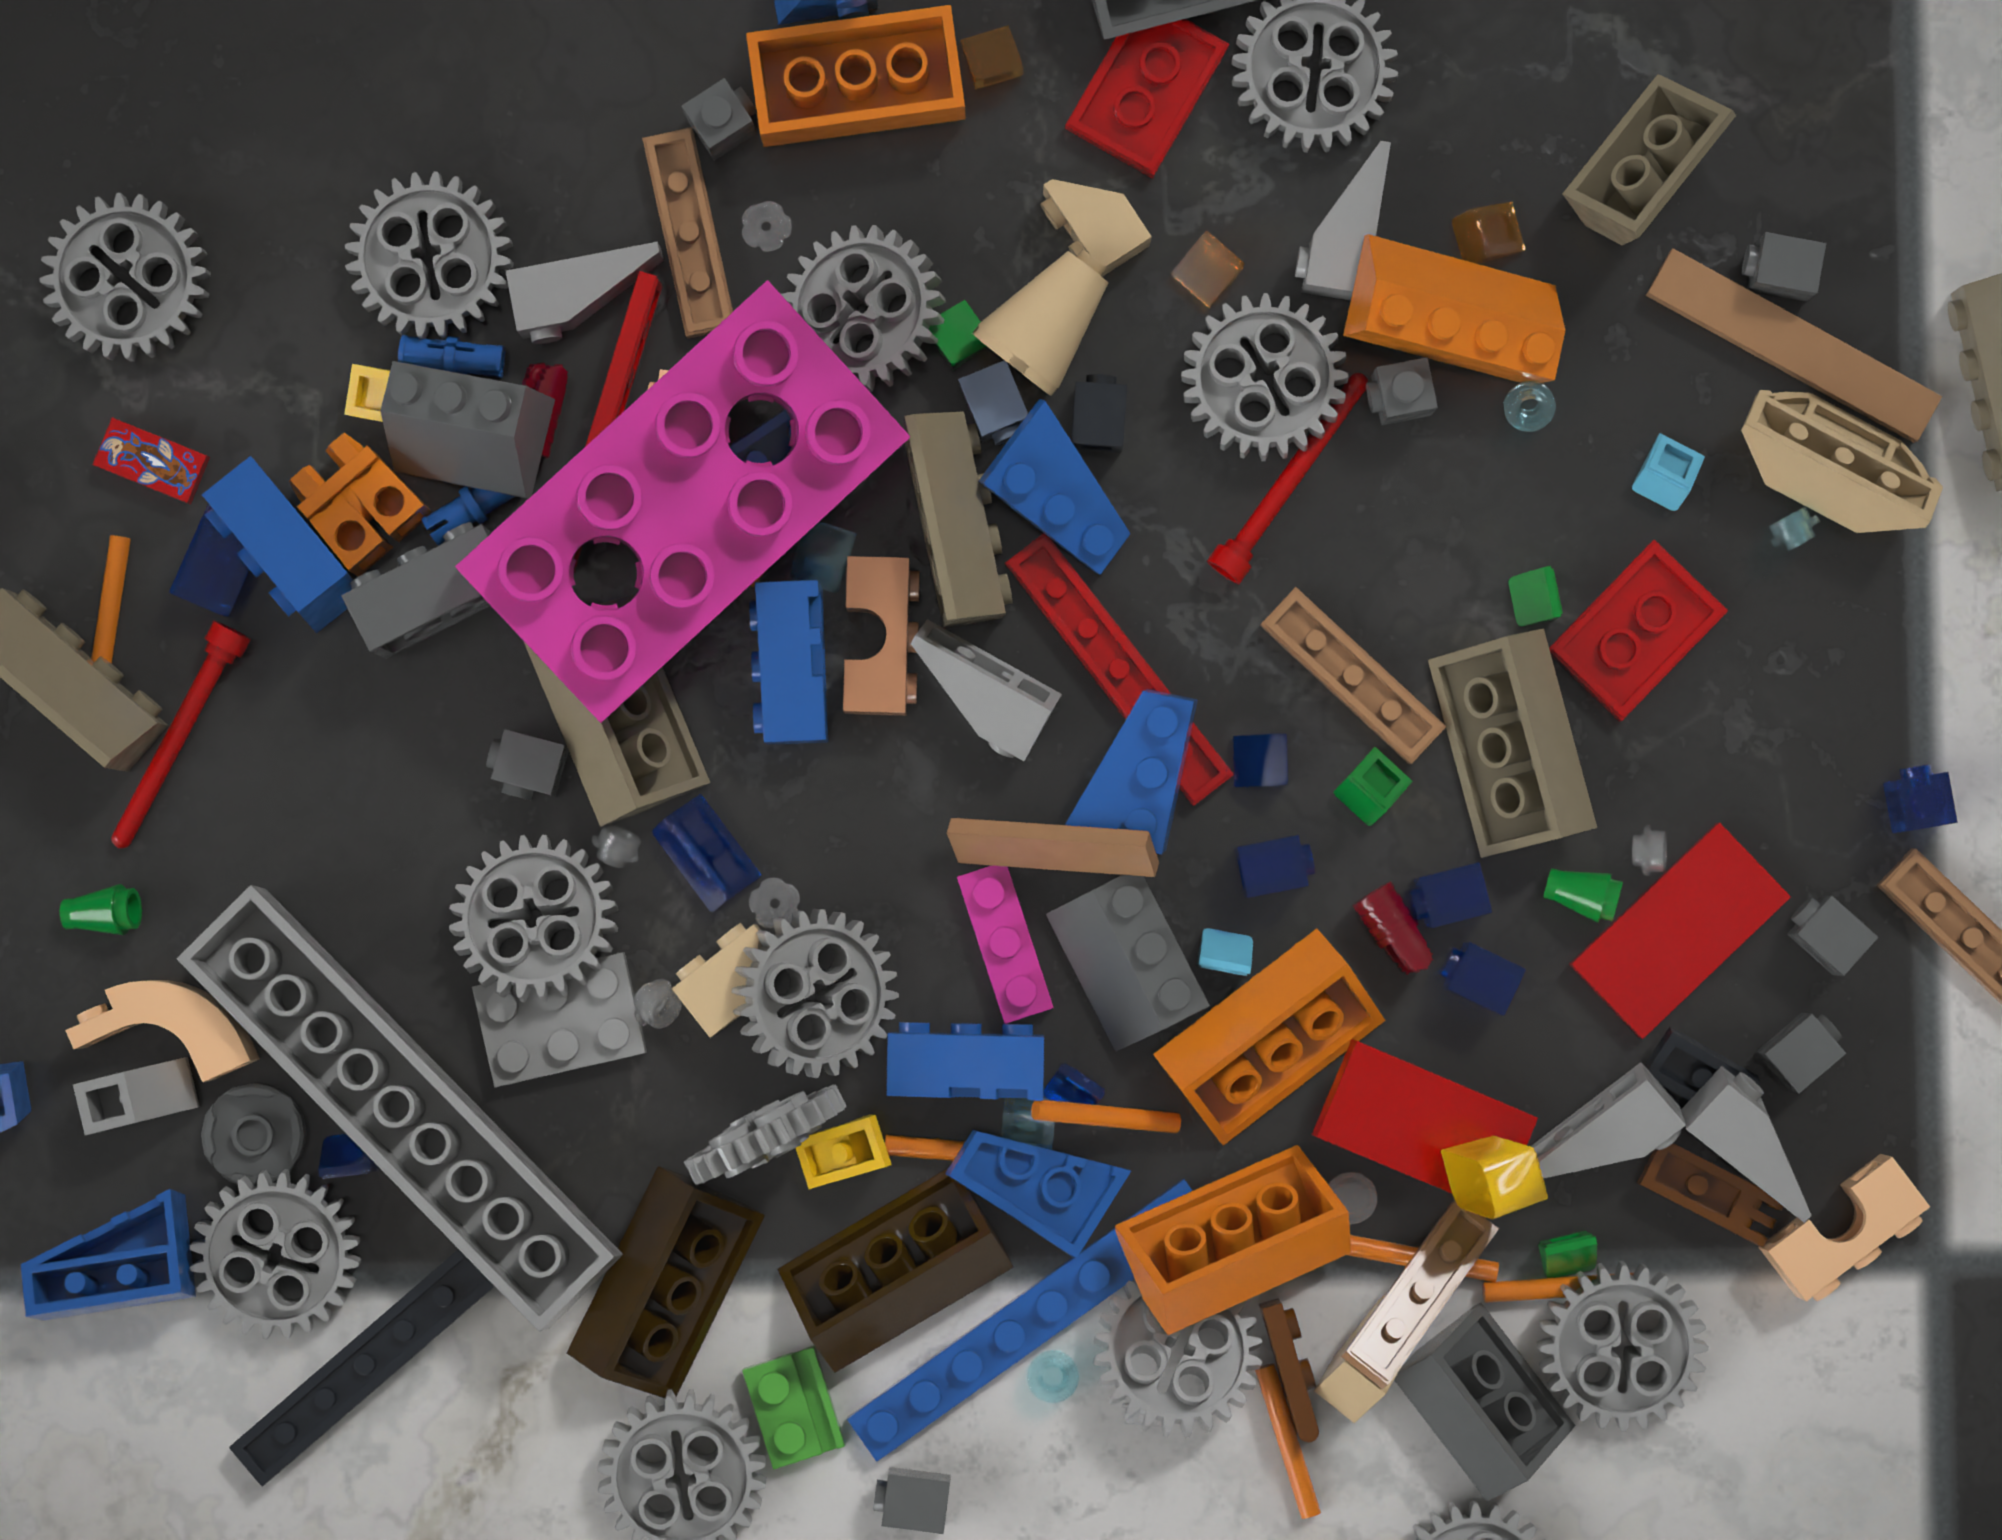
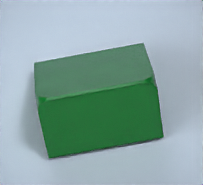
[929,300,987,371]
[1508,566,1563,627]
[1334,747,1413,826]
[1538,1231,1597,1278]

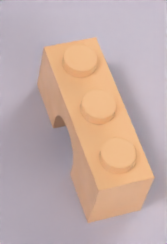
[1759,1154,1930,1301]

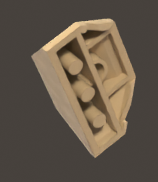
[1741,390,1943,533]

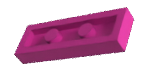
[957,866,1054,1024]

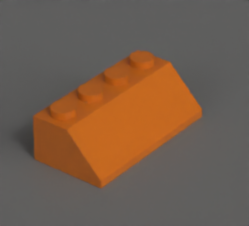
[1343,234,1565,385]
[1153,928,1386,1146]
[1115,1145,1351,1335]

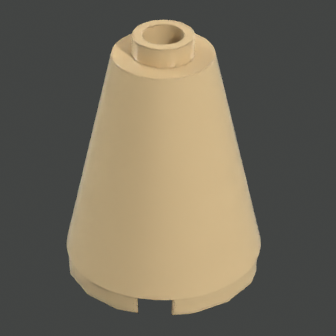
[972,249,1108,396]

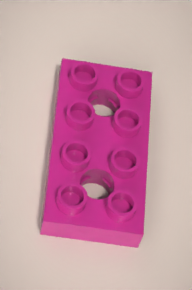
[455,280,910,723]

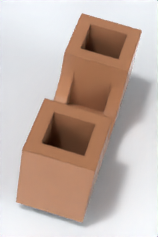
[843,556,920,716]

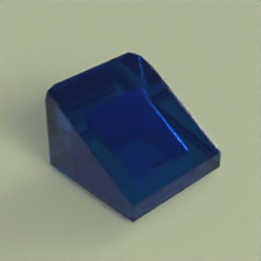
[1233,734,1288,787]
[1043,1062,1105,1105]
[318,1134,379,1179]

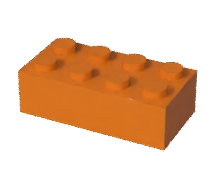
[746,5,966,147]

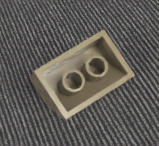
[1563,74,1736,245]

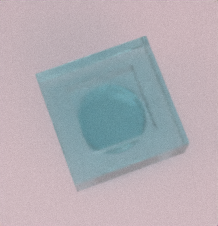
[1001,1098,1055,1150]

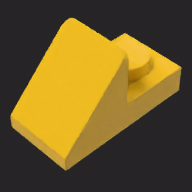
[796,1114,892,1189]

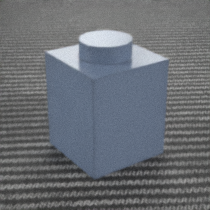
[958,360,1028,445]

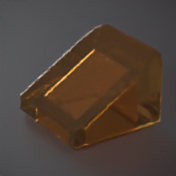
[960,25,1024,90]
[1452,201,1526,264]
[1171,231,1245,308]

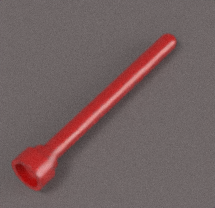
[1206,373,1368,585]
[112,620,251,849]

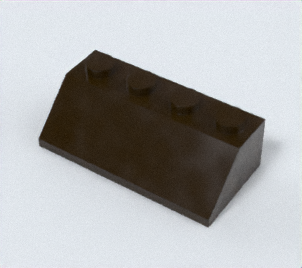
[566,1166,765,1399]
[777,1168,1014,1373]

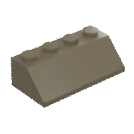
[1948,273,2002,492]
[902,411,1013,629]
[0,588,169,772]
[524,595,710,827]
[1428,628,1597,858]

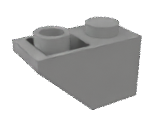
[73,1057,200,1135]

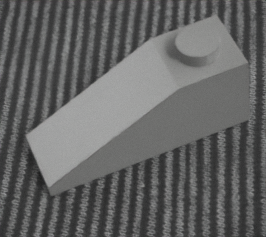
[1295,141,1391,300]
[506,242,664,344]
[911,619,1062,761]
[1531,1062,1686,1178]
[1681,1066,1812,1223]

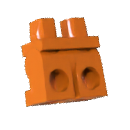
[289,433,433,577]

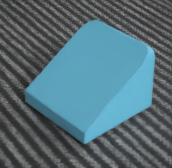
[1632,433,1705,511]
[1196,928,1253,976]

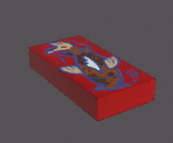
[92,417,210,505]

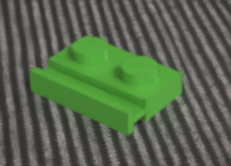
[742,1345,846,1470]

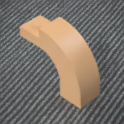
[65,980,260,1082]

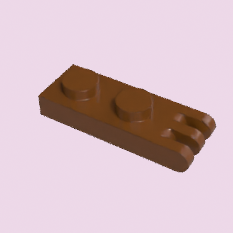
[1637,1143,1784,1248]
[1259,1298,1319,1443]

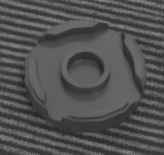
[201,1083,307,1186]

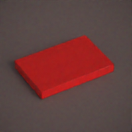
[1065,19,1230,179]
[1549,539,1728,722]

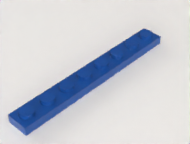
[847,1178,1192,1462]

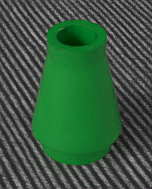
[1543,868,1623,923]
[60,884,142,935]

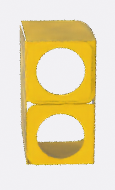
[1441,1136,1548,1220]

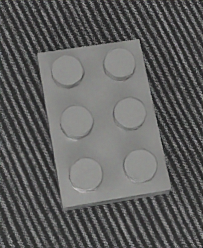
[472,952,647,1088]

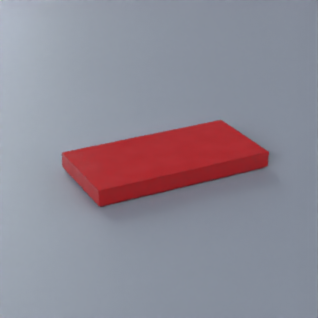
[1569,822,1791,1039]
[1312,1039,1538,1194]

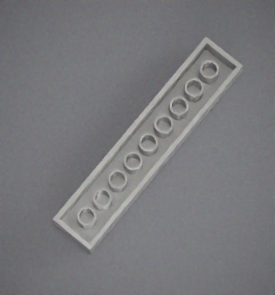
[177,885,623,1332]

